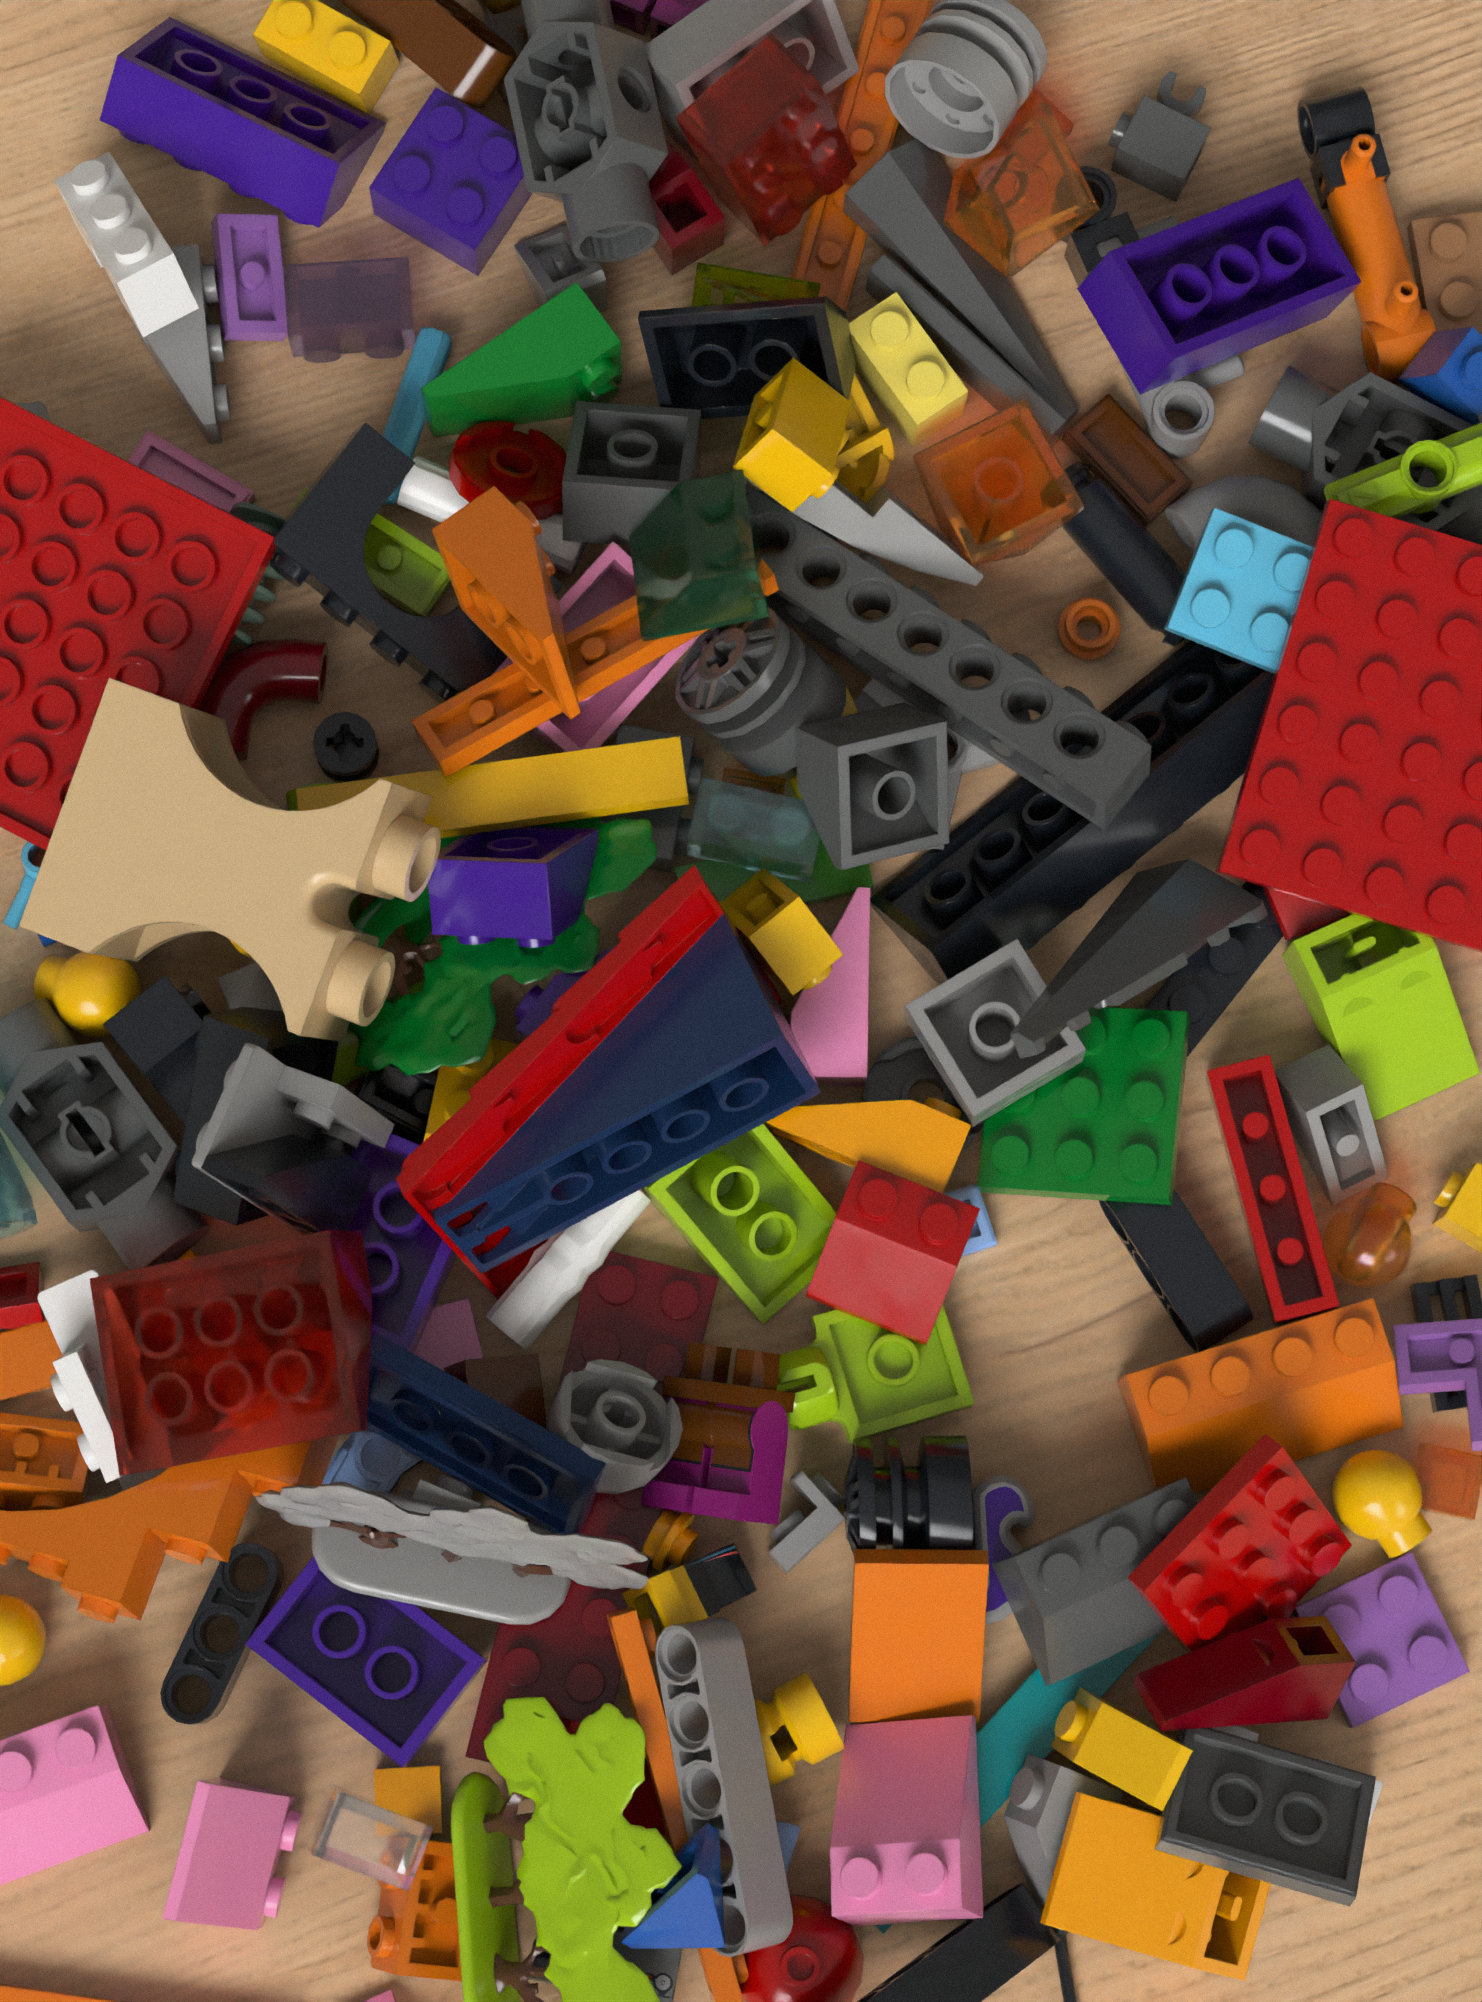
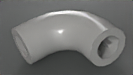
[1165,475,1322,555]

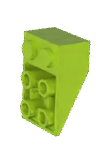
[1281,914,1480,1122]

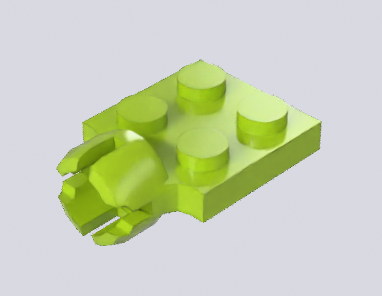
[777,1304,975,1444]

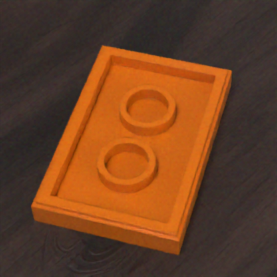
[848,1549,989,1723]

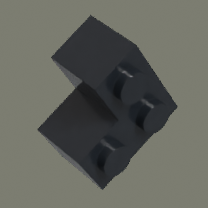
[103,975,212,1125]

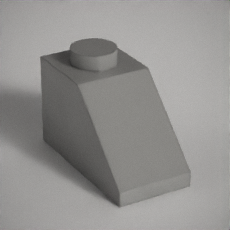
[1274,1044,1389,1205]
[1004,1754,1123,1905]

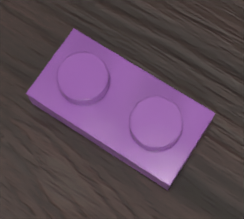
[211,213,289,341]

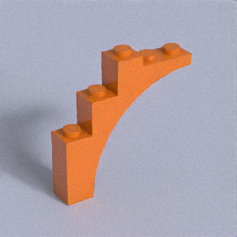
[0,1323,363,1623]

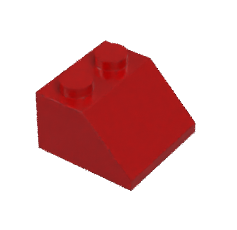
[806,1160,980,1345]

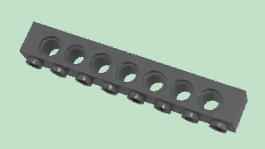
[693,480,1152,830]

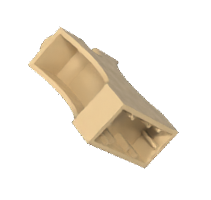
[19,678,441,1042]

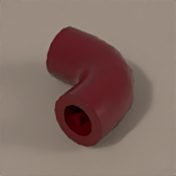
[198,638,328,761]

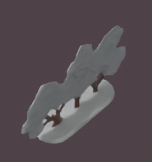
[256,1482,649,1625]

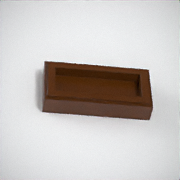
[1061,393,1193,527]

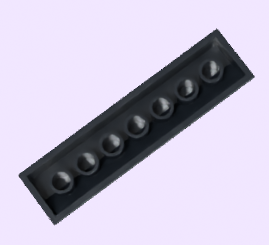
[870,640,1274,984]

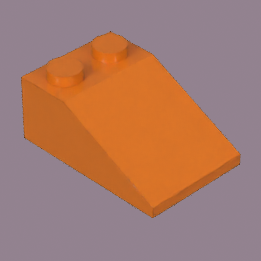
[432,486,581,720]

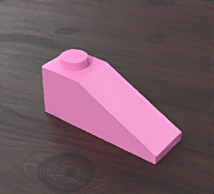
[789,887,870,1087]

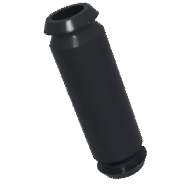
[1042,461,1186,647]

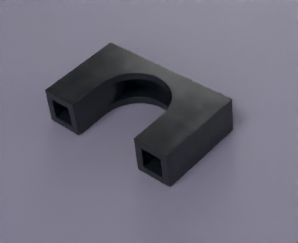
[269,422,563,703]

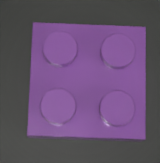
[1293,1552,1470,1728]

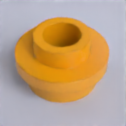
[642,1509,699,1572]

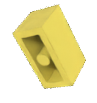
[848,292,969,448]

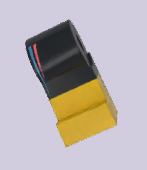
[622,1543,757,1639]

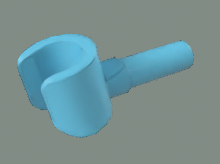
[3,842,40,930]

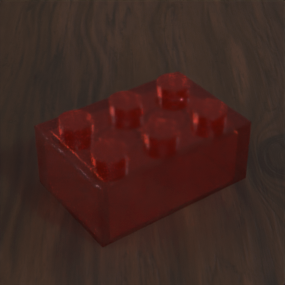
[676,33,857,247]

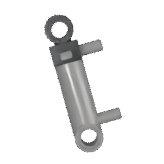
[1050,166,1245,459]

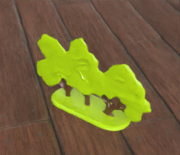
[451,1697,682,2002]

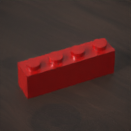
[1206,1054,1339,1326]

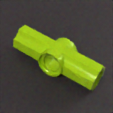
[1324,423,1482,519]

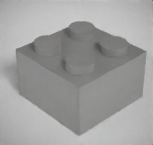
[905,939,1086,1127]

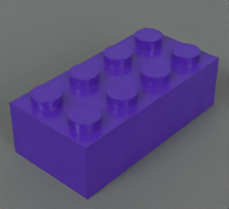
[1077,178,1361,394]

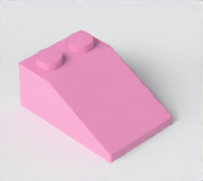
[830,1715,984,1926]
[162,1777,303,1930]

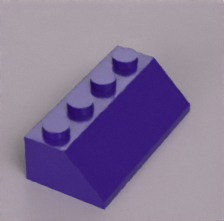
[100,17,386,228]

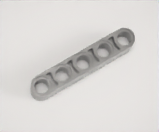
[655,1617,793,1957]

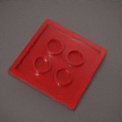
[1127,1434,1352,1653]

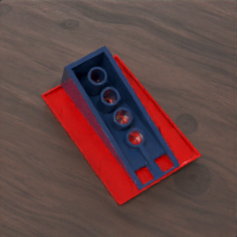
[396,865,821,1300]

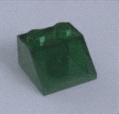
[629,469,770,642]

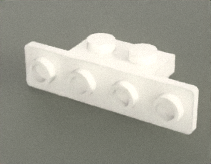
[37,1269,183,1491]

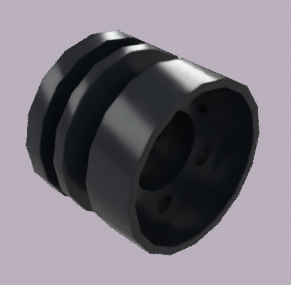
[844,1435,973,1556]

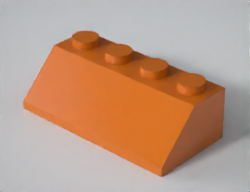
[1117,1298,1403,1493]

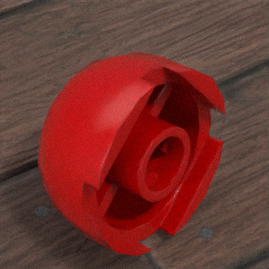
[739,1894,864,2002]

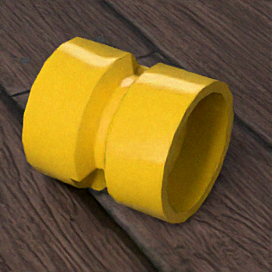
[754,1672,845,1787]

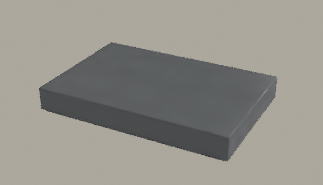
[1155,1728,1376,1907]

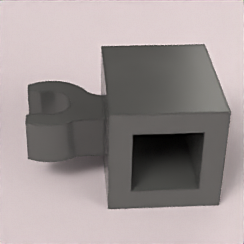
[1108,71,1211,202]

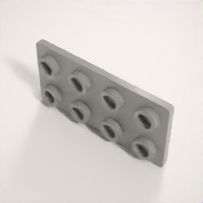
[192,1042,395,1240]

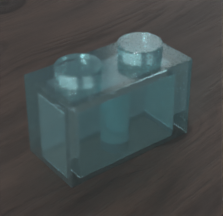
[687,777,821,883]

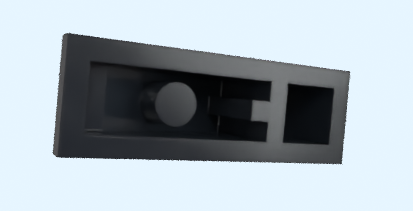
[201,1133,373,1245]

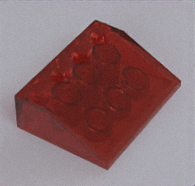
[90,1230,372,1476]

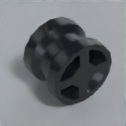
[313,712,380,783]

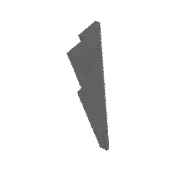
[843,139,1079,425]
[1010,858,1268,1059]

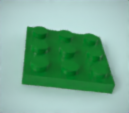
[977,1006,1190,1205]

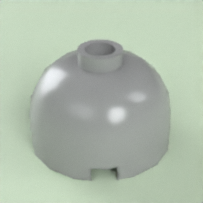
[546,1359,683,1494]

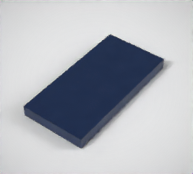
[349,1333,606,1534]

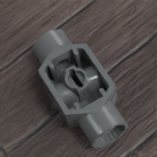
[504,0,668,263]
[1248,365,1482,545]
[0,998,211,1280]

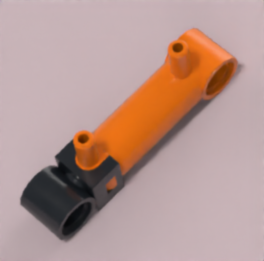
[1297,86,1437,381]

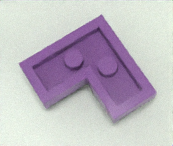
[1393,1318,1482,1451]

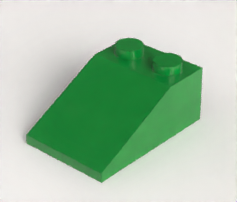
[421,282,622,437]

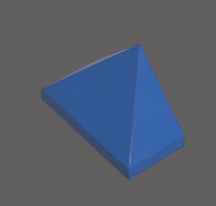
[621,1823,725,1949]

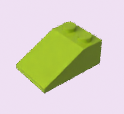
[641,1124,837,1324]

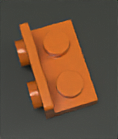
[0,1412,91,1511]
[367,1835,462,1982]

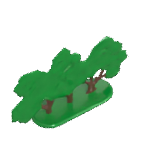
[348,816,657,1076]

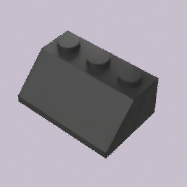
[991,1477,1198,1686]

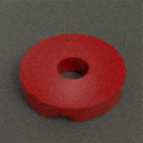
[448,421,567,520]

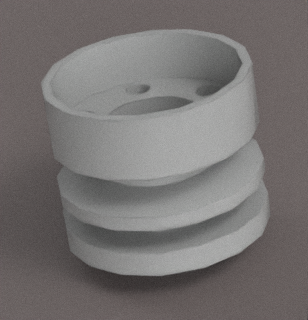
[885,0,1047,159]

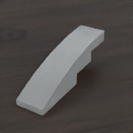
[742,475,984,586]

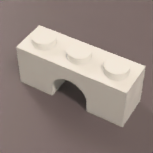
[54,152,199,337]

